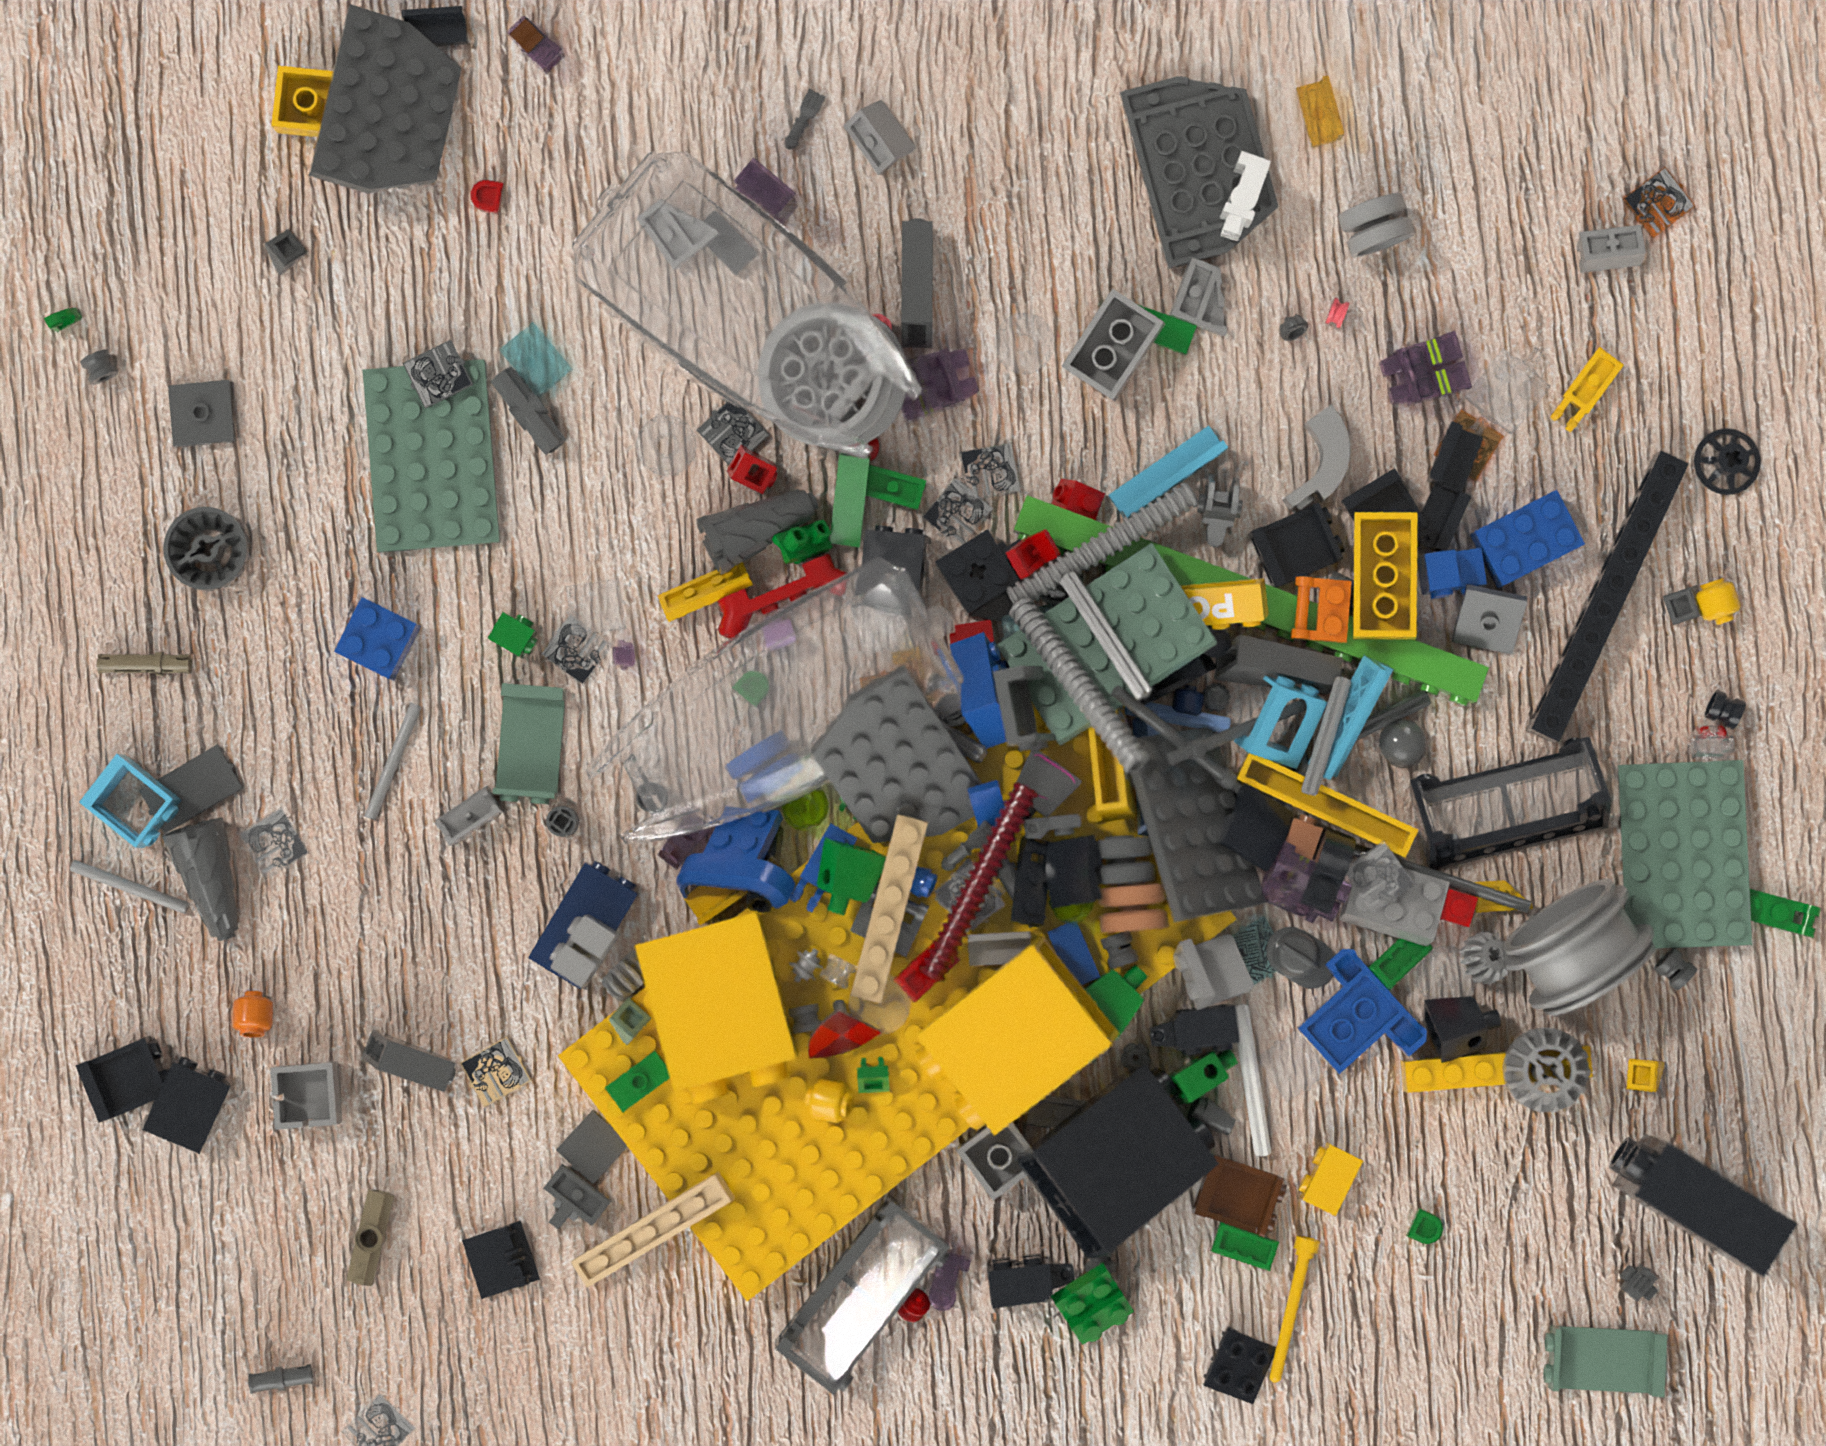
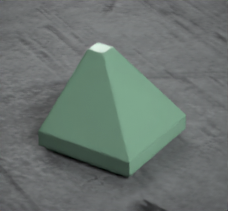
[608,997,651,1045]

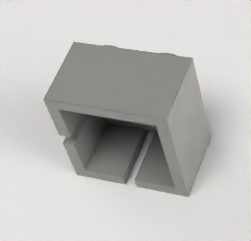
[549,914,620,988]
[270,1061,342,1130]

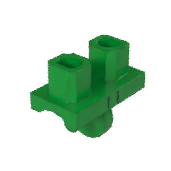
[771,519,833,564]

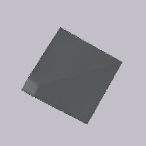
[265,229,307,275]
[1663,585,1702,625]

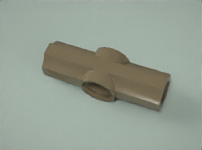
[346,1189,395,1286]

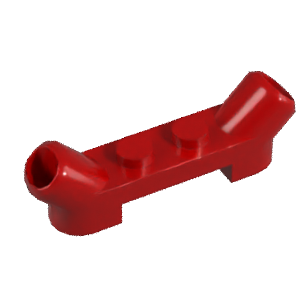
[717,554,852,642]

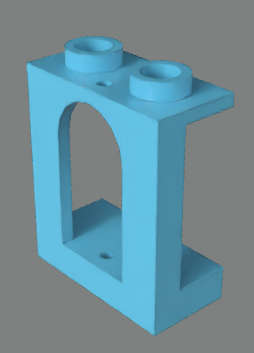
[1234,675,1328,769]

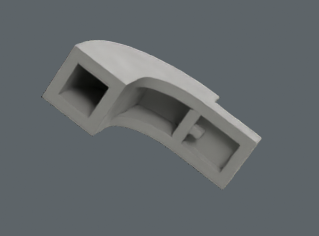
[1282,404,1350,510]

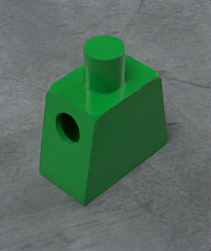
[817,838,887,916]
[1084,964,1148,1041]
[1168,1050,1238,1105]

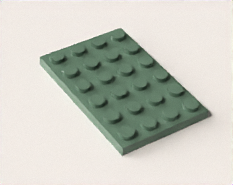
[362,359,501,553]
[997,543,1217,746]
[1618,760,1752,949]

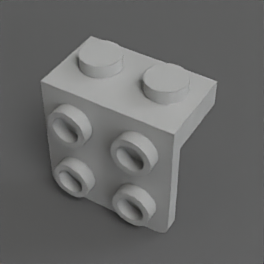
[1173,934,1254,1010]

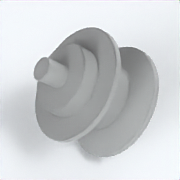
[789,948,824,983]

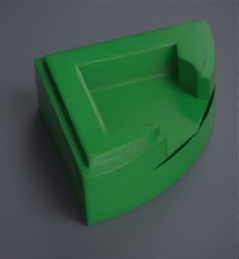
[44,308,82,332]

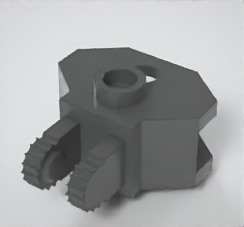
[1197,473,1243,548]

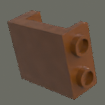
[1192,1153,1287,1237]

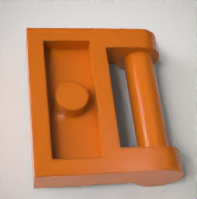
[1291,576,1351,643]

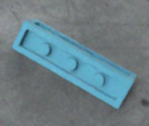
[1108,426,1228,519]
[1308,655,1393,780]

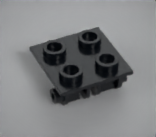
[462,1220,540,1299]
[1203,1327,1276,1404]

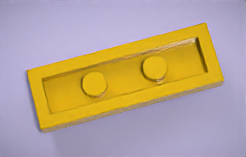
[657,562,753,622]

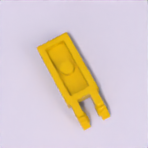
[1550,346,1624,433]

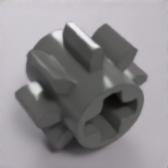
[1619,1264,1658,1302]

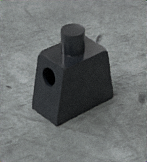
[1423,996,1501,1063]

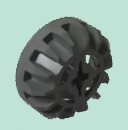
[163,507,250,591]

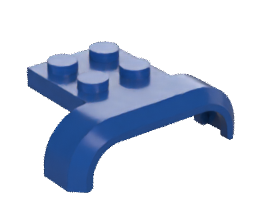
[676,805,796,908]
[1297,949,1427,1074]

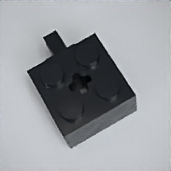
[935,529,1021,617]
[1149,1003,1240,1055]
[986,1253,1075,1309]

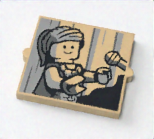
[460,1037,532,1107]

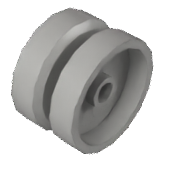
[1338,192,1416,258]

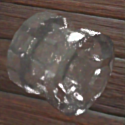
[819,953,857,989]

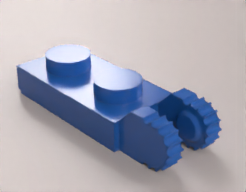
[789,823,858,912]

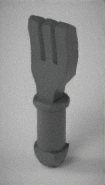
[784,88,826,150]
[941,821,993,871]

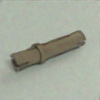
[97,652,193,676]

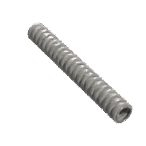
[1006,482,1198,605]
[1009,598,1148,772]

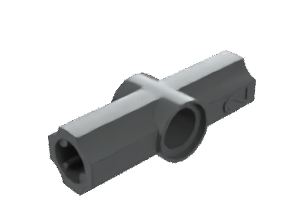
[490,366,567,456]

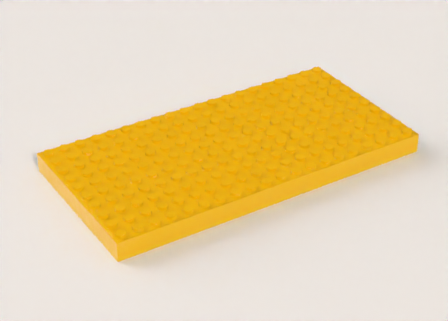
[557,703,1236,1302]

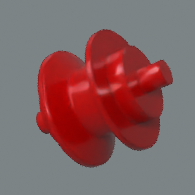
[897,1288,930,1322]

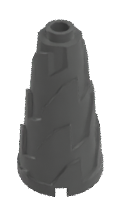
[696,489,819,575]
[162,818,239,941]

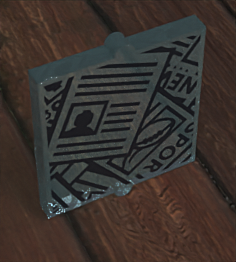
[1232,916,1276,985]

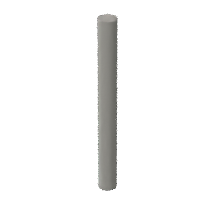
[364,703,422,821]
[70,859,189,914]

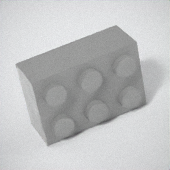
[1062,288,1165,402]
[1339,855,1450,947]

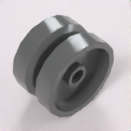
[1094,835,1156,885]

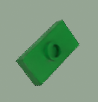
[1369,938,1434,991]
[605,1050,670,1112]
[1210,1222,1279,1271]

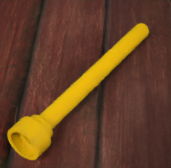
[1269,1235,1321,1383]

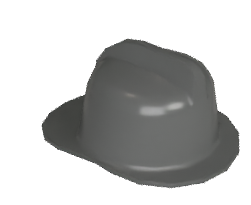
[1266,927,1334,989]

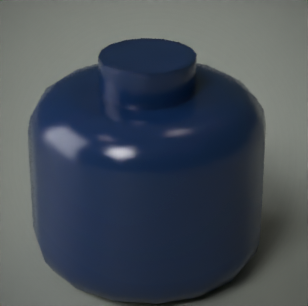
[1172,685,1204,716]

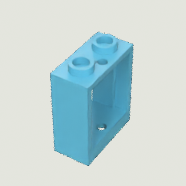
[79,754,181,848]

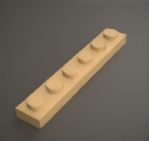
[850,814,928,1003]
[571,1171,735,1288]

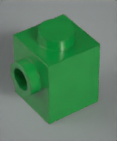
[487,612,538,658]

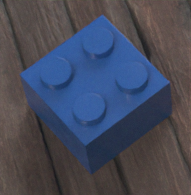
[334,597,421,681]

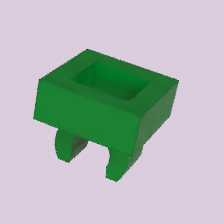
[857,1057,890,1093]

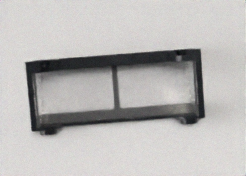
[1410,736,1612,870]

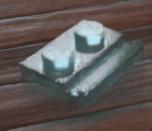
[499,322,573,398]

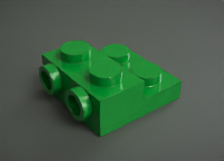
[1051,1262,1134,1345]

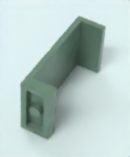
[493,683,566,805]
[1543,1325,1667,1397]

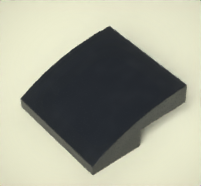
[1218,784,1294,872]
[1046,834,1103,908]

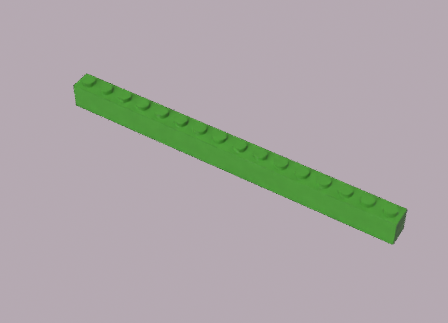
[1013,495,1489,706]

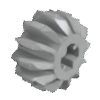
[1460,931,1508,985]
[602,950,644,1001]

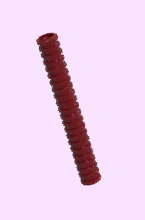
[920,782,1039,982]

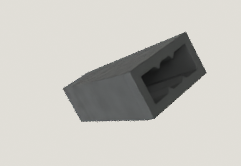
[901,218,933,348]
[1214,634,1345,695]

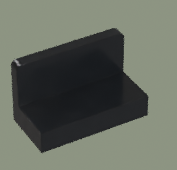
[401,6,468,46]
[1426,421,1483,493]
[1421,485,1472,552]

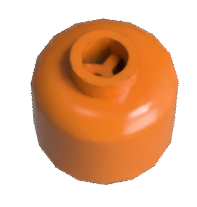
[232,991,273,1038]

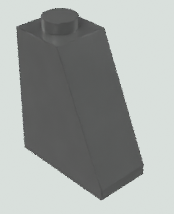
[361,1029,456,1092]

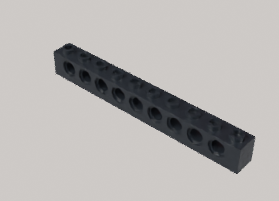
[1526,450,1689,743]

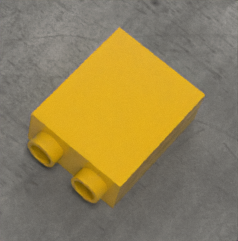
[635,912,798,1104]
[916,935,1120,1135]

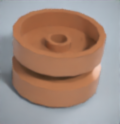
[1098,882,1169,932]

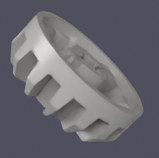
[1503,1027,1590,1113]

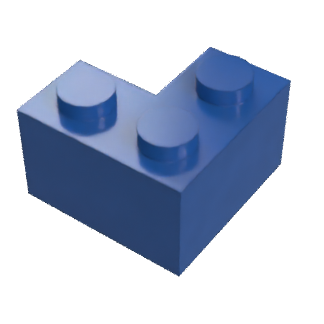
[1417,548,1487,599]

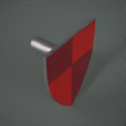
[808,1000,882,1059]

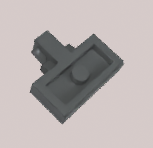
[1024,814,1081,839]
[543,1164,611,1229]

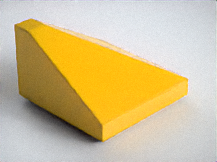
[1626,1058,1665,1092]

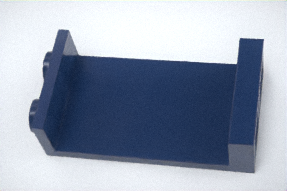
[528,860,640,990]

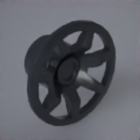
[1694,429,1761,495]

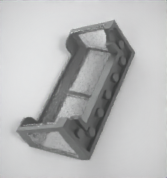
[775,1195,951,1395]

